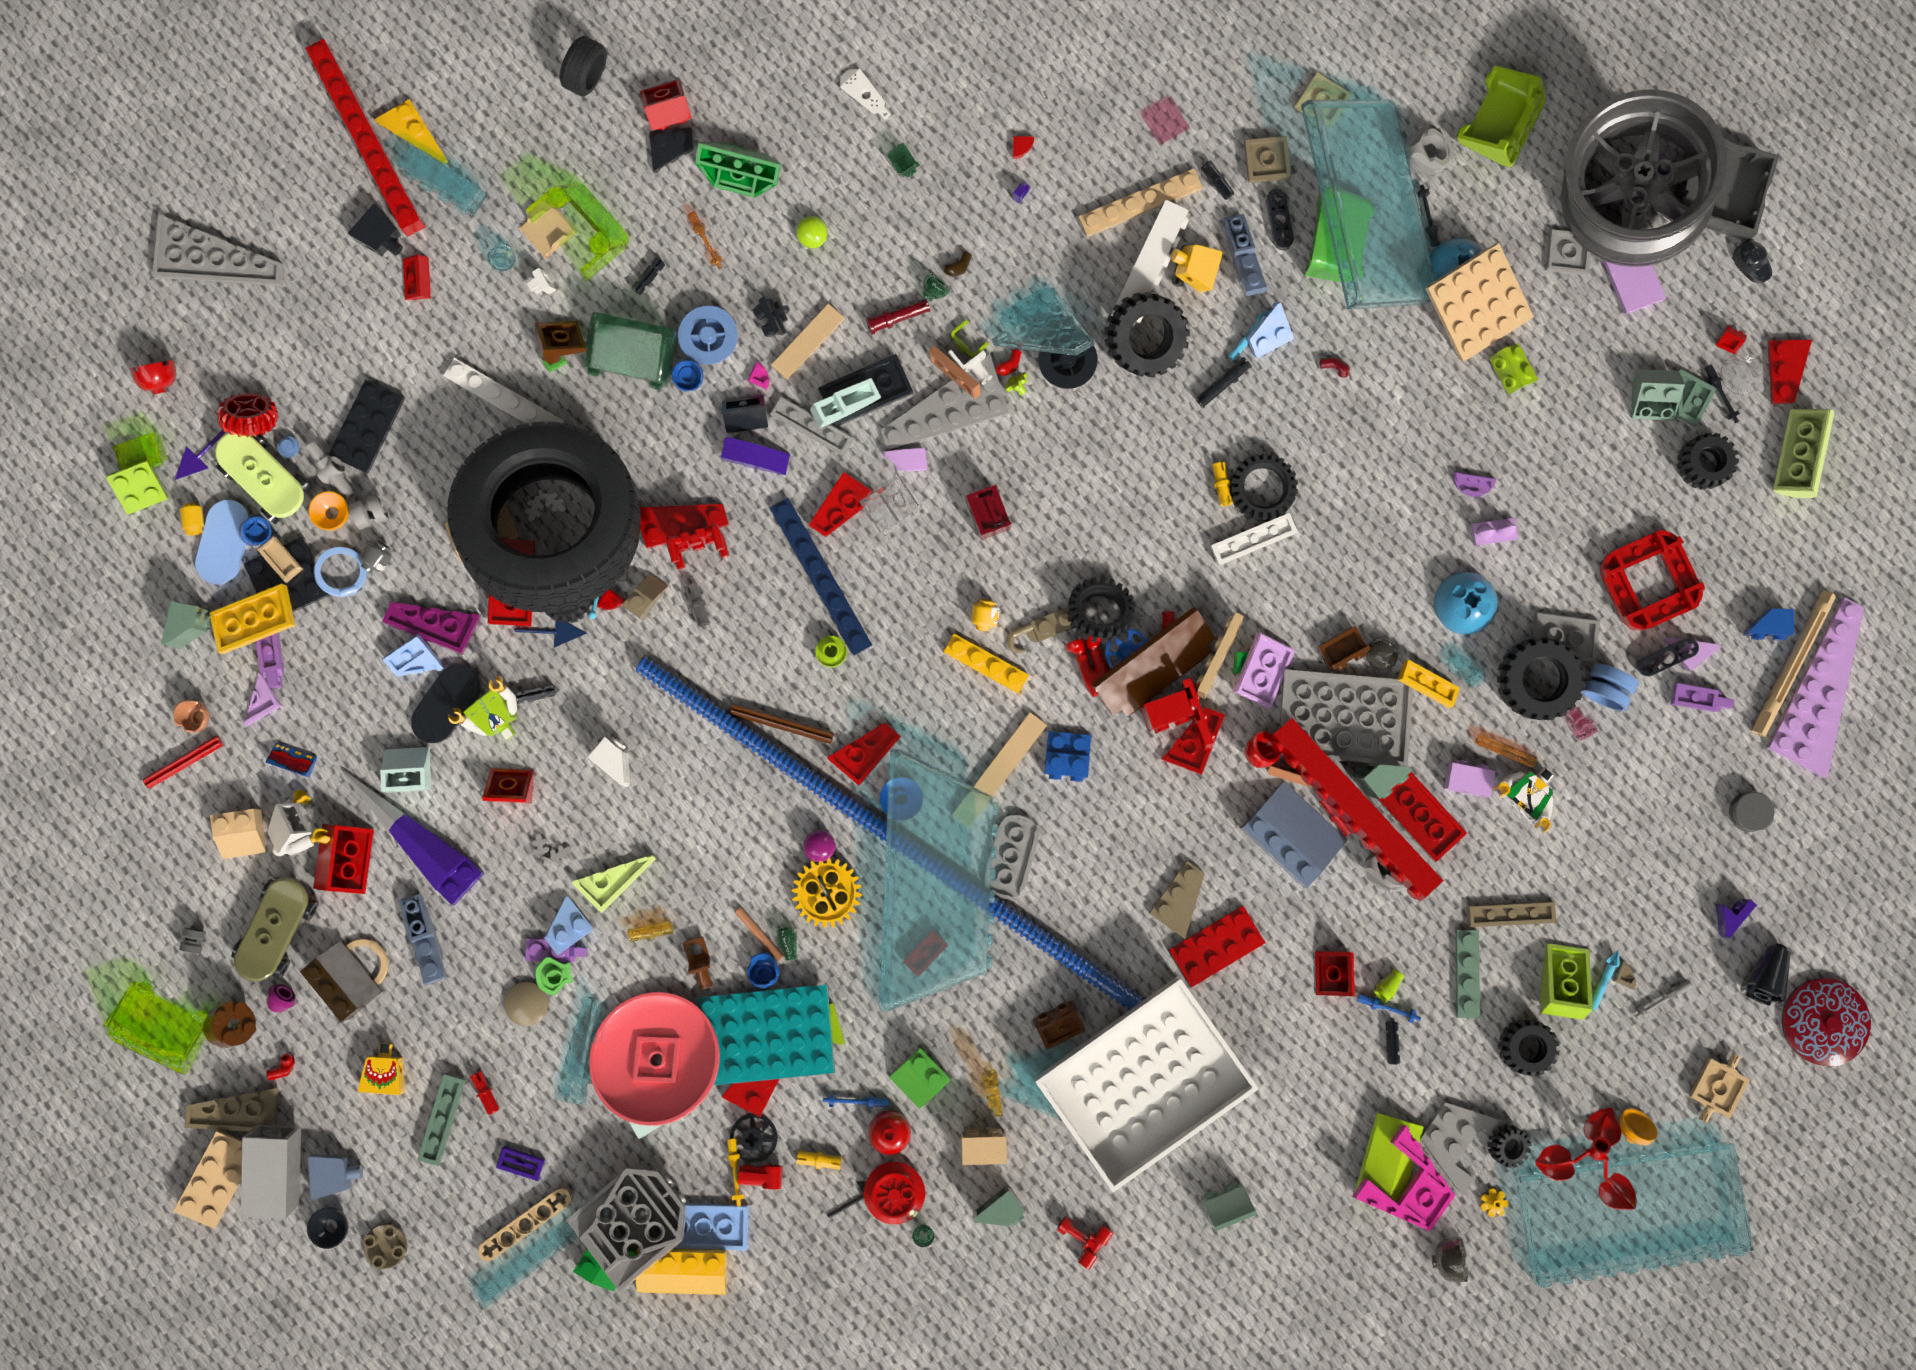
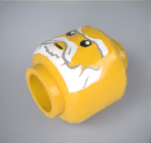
[970,599,1000,631]

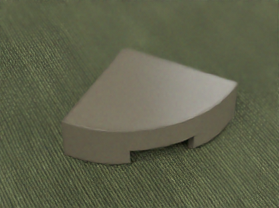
[1613,961,1636,990]

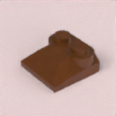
[535,321,586,363]

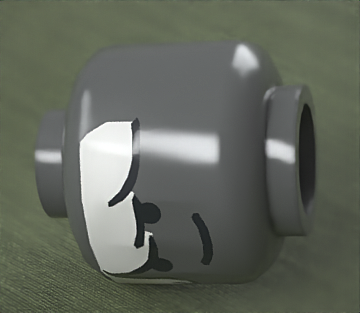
[359,540,392,573]

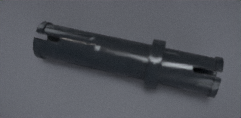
[1195,357,1252,409]

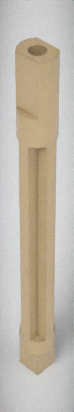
[1751,590,1836,737]

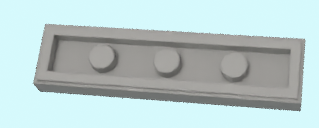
[770,396,854,457]

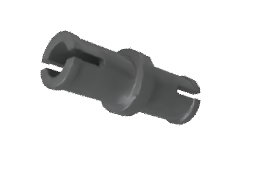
[684,583,710,628]

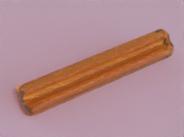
[1475,733,1537,768]

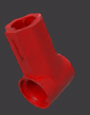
[738,1164,783,1190]

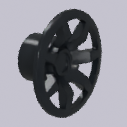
[730,1114,778,1162]

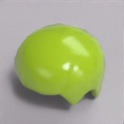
[796,216,828,249]

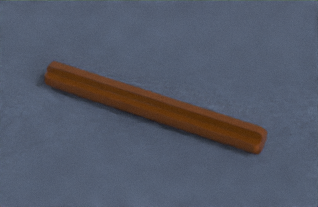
[730,703,834,744]

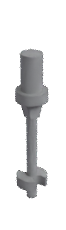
[1634,980,1693,1019]

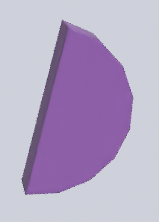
[1453,472,1496,497]

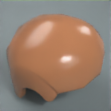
[173,700,210,733]

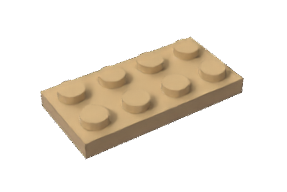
[1195,613,1244,700]
[173,1129,242,1229]

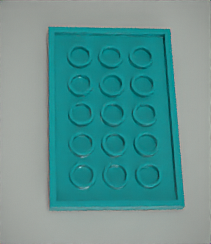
[697,984,835,1085]

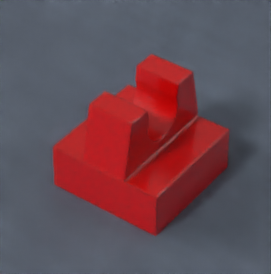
[1715,325,1747,355]

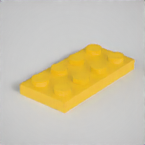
[209,584,296,654]

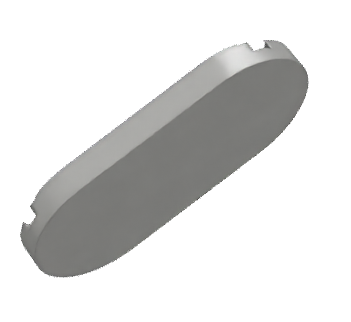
[984,814,1039,899]

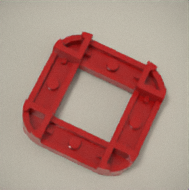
[1599,530,1705,631]

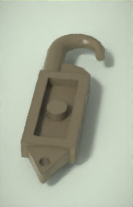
[1007,607,1087,654]

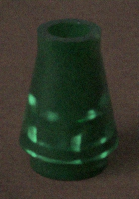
[776,927,798,961]
[912,1225,934,1247]

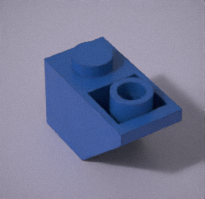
[1744,609,1794,641]

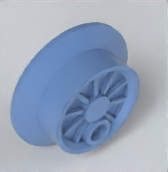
[678,306,738,365]

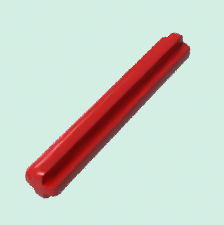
[143,736,223,788]

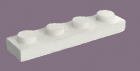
[1210,513,1298,566]

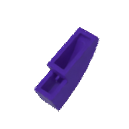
[721,437,790,476]

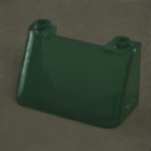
[584,312,679,390]

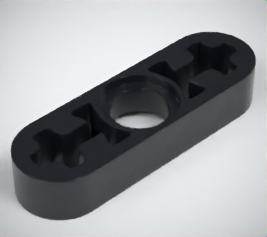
[1266,189,1294,251]
[1637,638,1699,676]

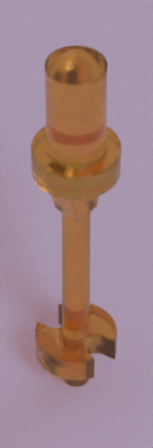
[688,211,723,269]

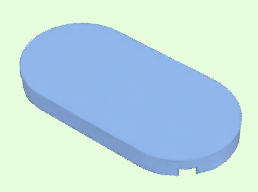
[195,500,251,585]

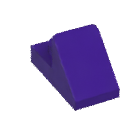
[1716,899,1757,938]

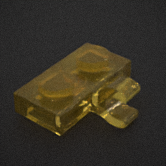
[981,1069,1003,1117]

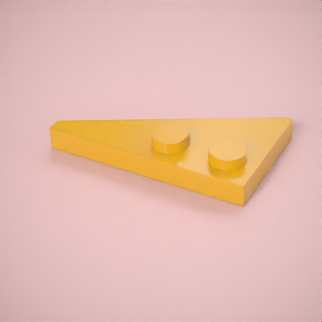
[375,99,448,164]

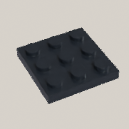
[243,537,330,612]

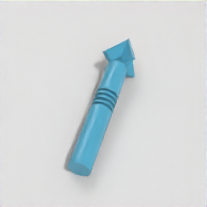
[1228,310,1271,361]
[1592,950,1620,1011]

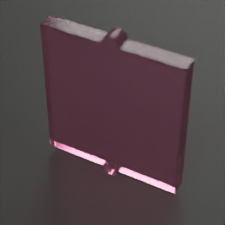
[1141,97,1190,145]

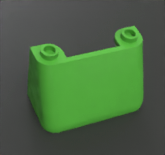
[1304,185,1374,285]

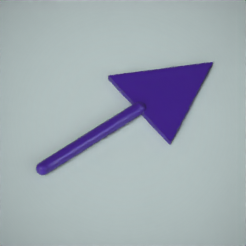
[175,430,226,480]

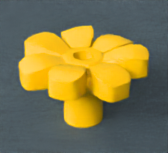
[1480,1188,1509,1217]

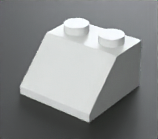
[588,737,630,787]

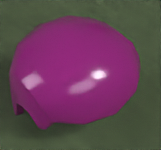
[803,829,836,862]

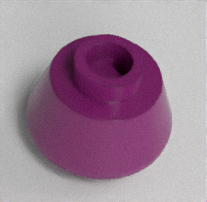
[266,984,296,1013]

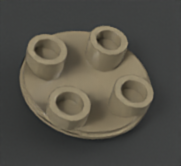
[504,982,549,1026]
[363,1223,408,1269]

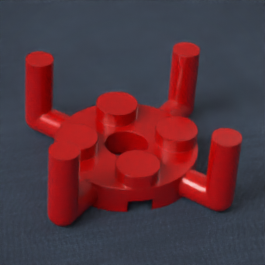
[666,524,729,570]

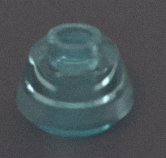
[486,243,516,271]

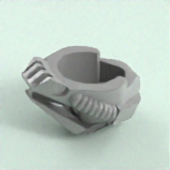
[1405,128,1456,176]
[1365,851,1406,893]

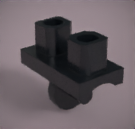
[752,297,790,337]

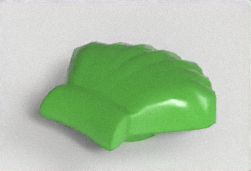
[535,957,573,996]

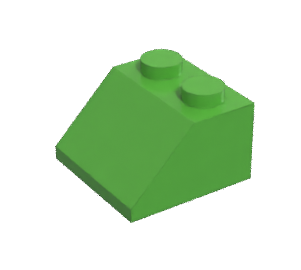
[889,1046,951,1109]

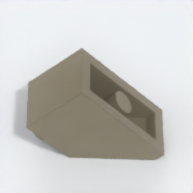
[622,574,668,621]

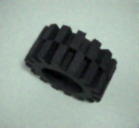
[1487,1124,1532,1168]

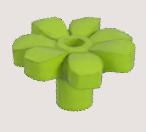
[1004,372,1028,395]

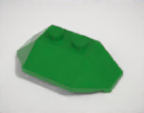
[695,142,781,198]

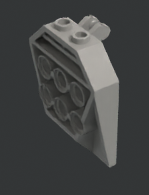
[566,1168,687,1292]

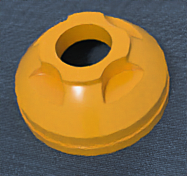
[309,491,349,531]
[1619,1108,1658,1145]

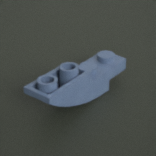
[1223,214,1267,296]
[399,894,447,985]

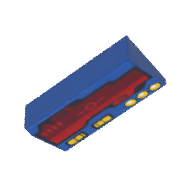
[265,743,317,777]

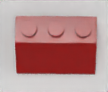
[313,824,374,894]

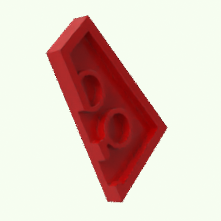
[808,472,879,538]
[1181,678,1216,751]
[1161,707,1225,775]
[827,723,901,786]

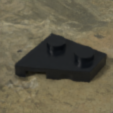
[649,127,694,173]

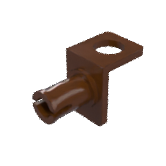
[683,936,713,989]

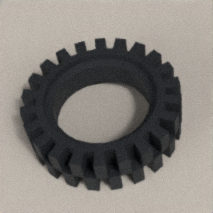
[1230,453,1298,521]
[1067,577,1135,643]

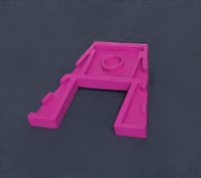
[1352,1124,1455,1231]

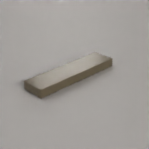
[1467,901,1556,927]

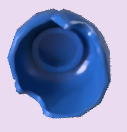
[671,359,704,392]
[747,952,780,988]

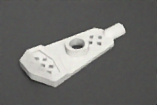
[840,69,891,119]

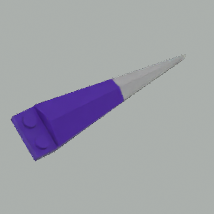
[343,771,484,906]

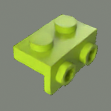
[1489,343,1538,395]

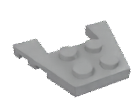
[1421,1102,1511,1195]

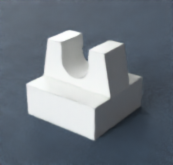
[527,268,556,294]

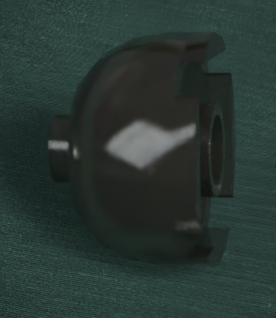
[1432,1237,1468,1282]

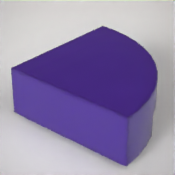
[1013,182,1031,203]

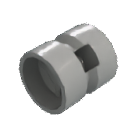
[349,493,389,530]

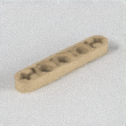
[478,1187,572,1261]

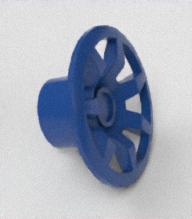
[1105,629,1149,668]

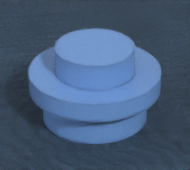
[277,436,299,458]

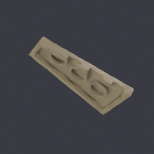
[184,1087,279,1131]

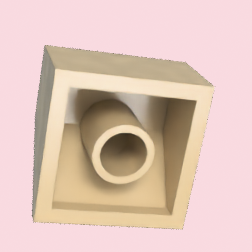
[210,809,267,859]

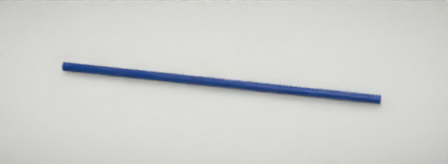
[636,656,1145,1011]

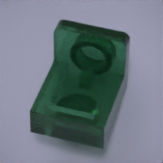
[885,142,920,177]

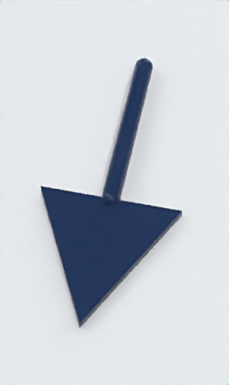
[514,621,587,648]

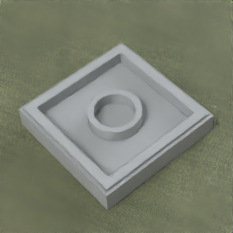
[1546,229,1591,276]

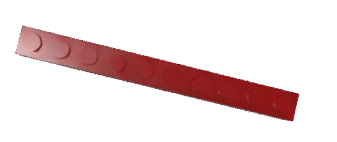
[305,38,426,237]
[1269,718,1444,902]

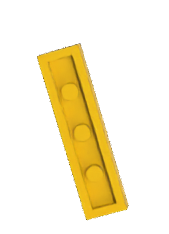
[944,634,1029,694]

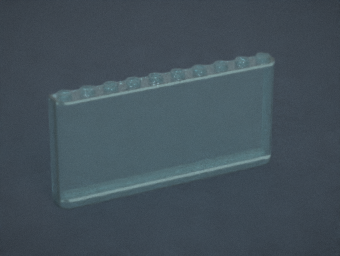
[1301,99,1436,310]
[1514,1142,1754,1288]

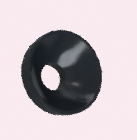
[307,1207,349,1249]

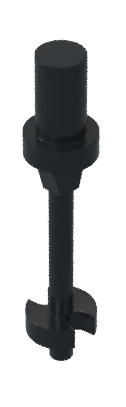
[1417,184,1440,247]
[1704,364,1740,424]

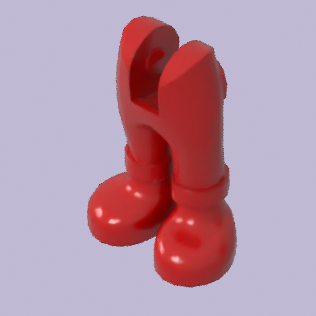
[1065,636,1110,698]

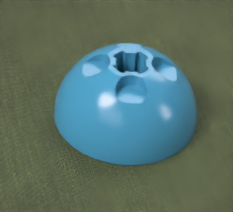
[1427,238,1483,283]
[1434,572,1498,635]

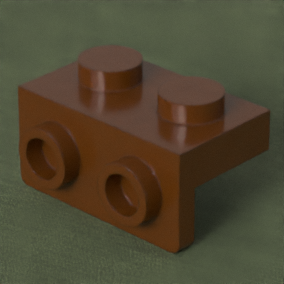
[1317,626,1371,671]

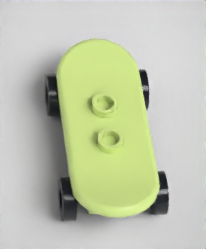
[215,433,313,525]

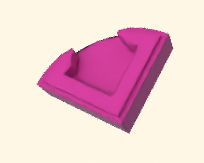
[748,362,769,390]

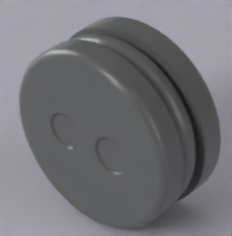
[1729,792,1775,832]

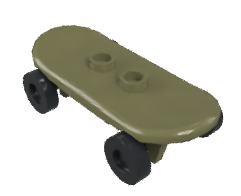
[231,878,319,982]

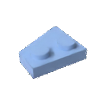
[1247,301,1294,358]
[383,634,444,676]
[544,896,593,955]

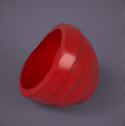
[1244,731,1281,768]

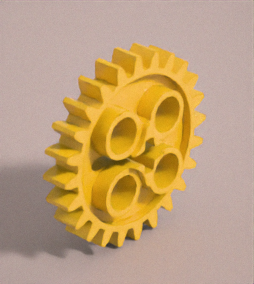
[792,858,862,928]

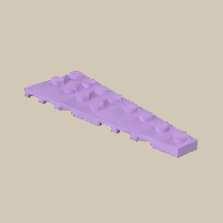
[1767,598,1864,778]

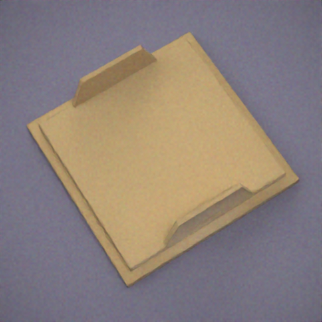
[518,201,577,259]

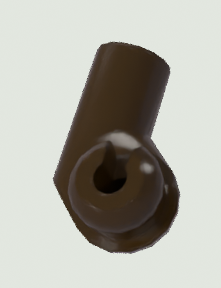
[944,252,972,277]

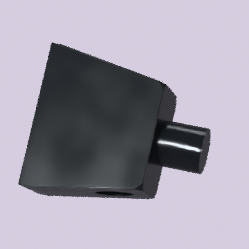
[348,203,403,256]

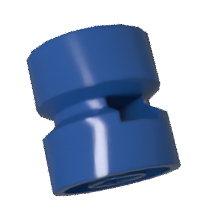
[238,517,272,546]

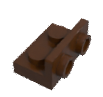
[1032,1001,1086,1050]

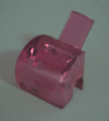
[1568,707,1598,741]

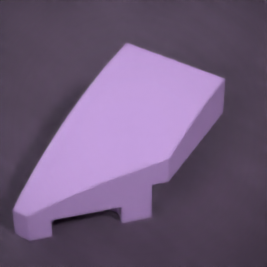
[883,448,928,471]

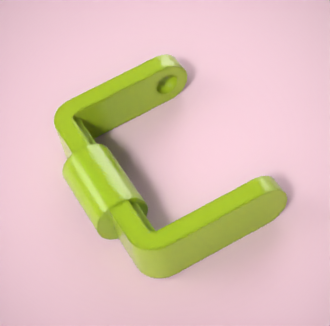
[951,319,990,359]

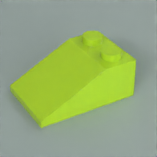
[1540,943,1593,1020]

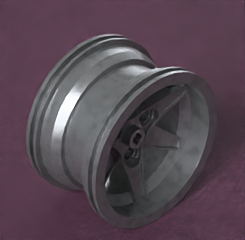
[1561,89,1727,267]

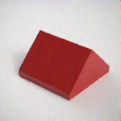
[482,768,534,804]
[1315,951,1355,996]

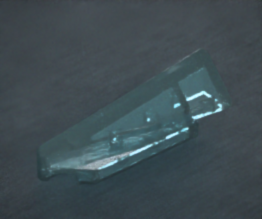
[554,996,607,1105]

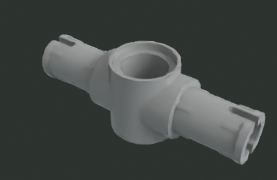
[305,441,356,500]

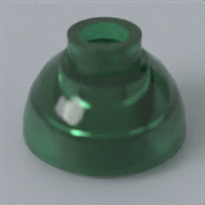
[922,273,950,302]

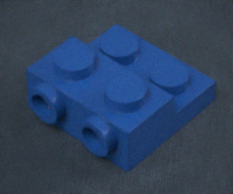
[1044,731,1091,782]

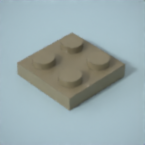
[1244,136,1291,183]

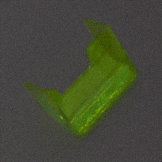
[525,182,629,282]

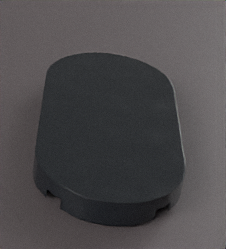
[411,665,480,743]

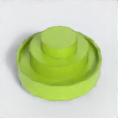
[816,636,847,668]

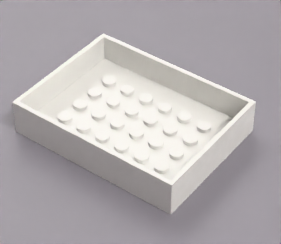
[1035,976,1258,1192]

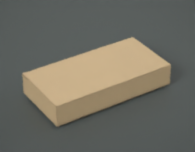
[257,536,303,583]

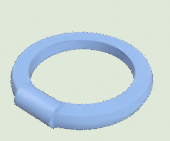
[314,547,367,598]

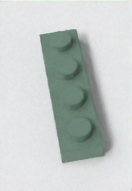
[1455,930,1480,1018]
[417,1073,466,1166]

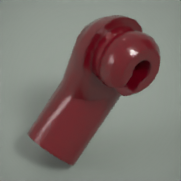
[1320,357,1350,378]

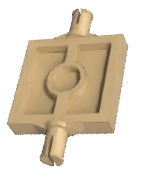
[1689,1053,1750,1123]

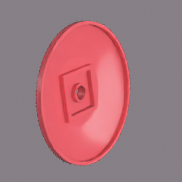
[589,992,720,1126]

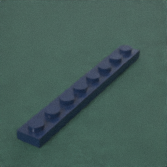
[770,498,873,656]

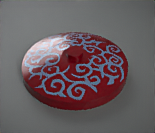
[1781,978,1871,1066]

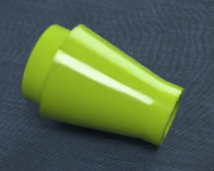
[1374,969,1404,1002]

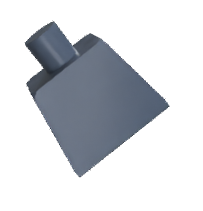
[308,1154,363,1200]

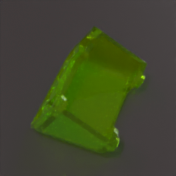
[103,980,208,1075]

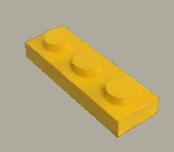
[1398,660,1460,708]

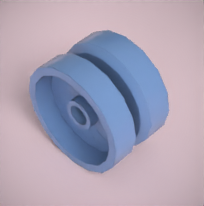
[1581,663,1639,712]

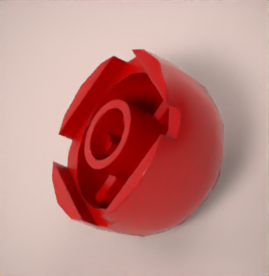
[130,360,176,395]
[868,1110,912,1155]

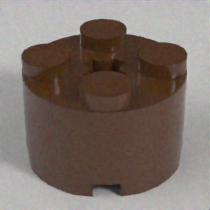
[203,1001,256,1048]

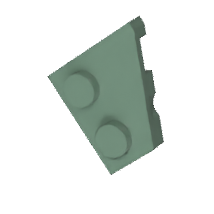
[1676,369,1717,427]

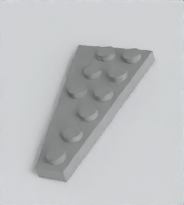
[152,213,284,286]
[881,353,1009,451]

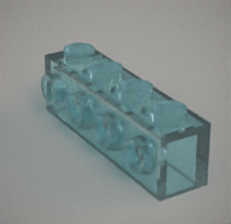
[398,145,487,216]

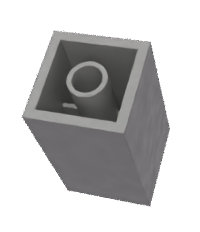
[241,1125,301,1221]

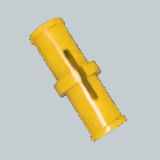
[1212,462,1233,507]
[796,1150,842,1170]

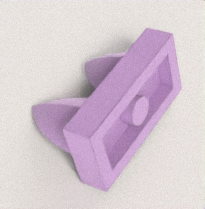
[1471,518,1518,546]

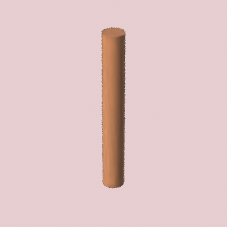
[735,907,784,962]

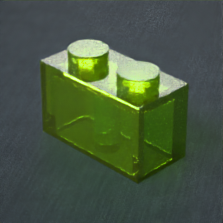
[113,432,169,469]

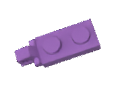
[256,632,284,689]
[1670,683,1734,712]
[525,939,587,963]

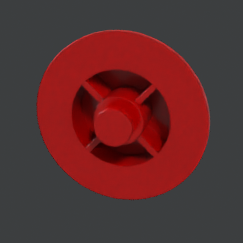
[864,1162,925,1225]

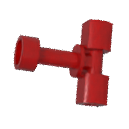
[1056,1215,1114,1270]

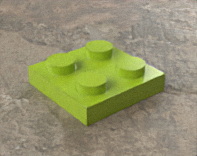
[106,459,168,515]

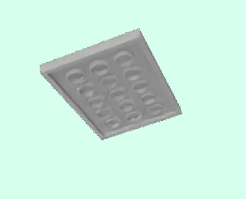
[1279,669,1413,767]

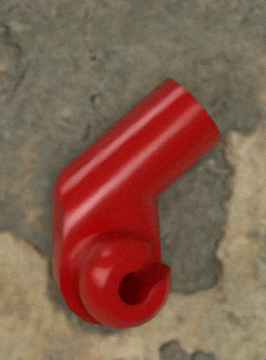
[995,349,1022,376]
[266,1053,295,1081]

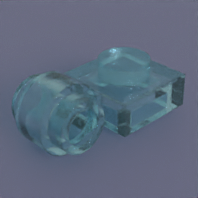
[1444,648,1486,689]

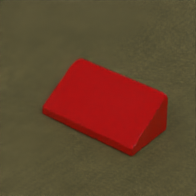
[403,254,431,300]

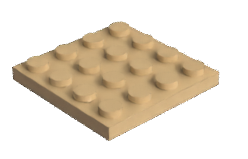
[1425,243,1534,362]

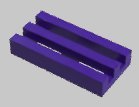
[496,1146,546,1181]

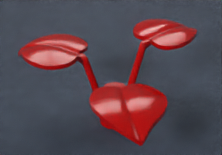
[1535,1107,1637,1210]

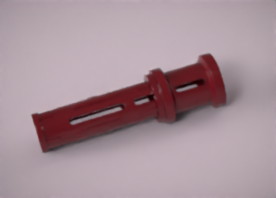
[865,299,931,335]

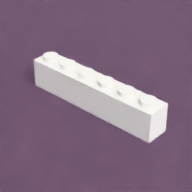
[1111,200,1189,328]

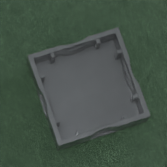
[1674,139,1779,241]

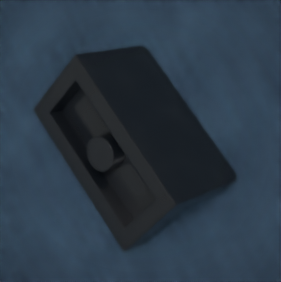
[722,395,768,433]

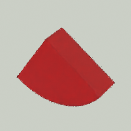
[1013,136,1034,159]
[597,589,626,610]

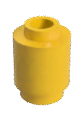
[179,503,204,536]

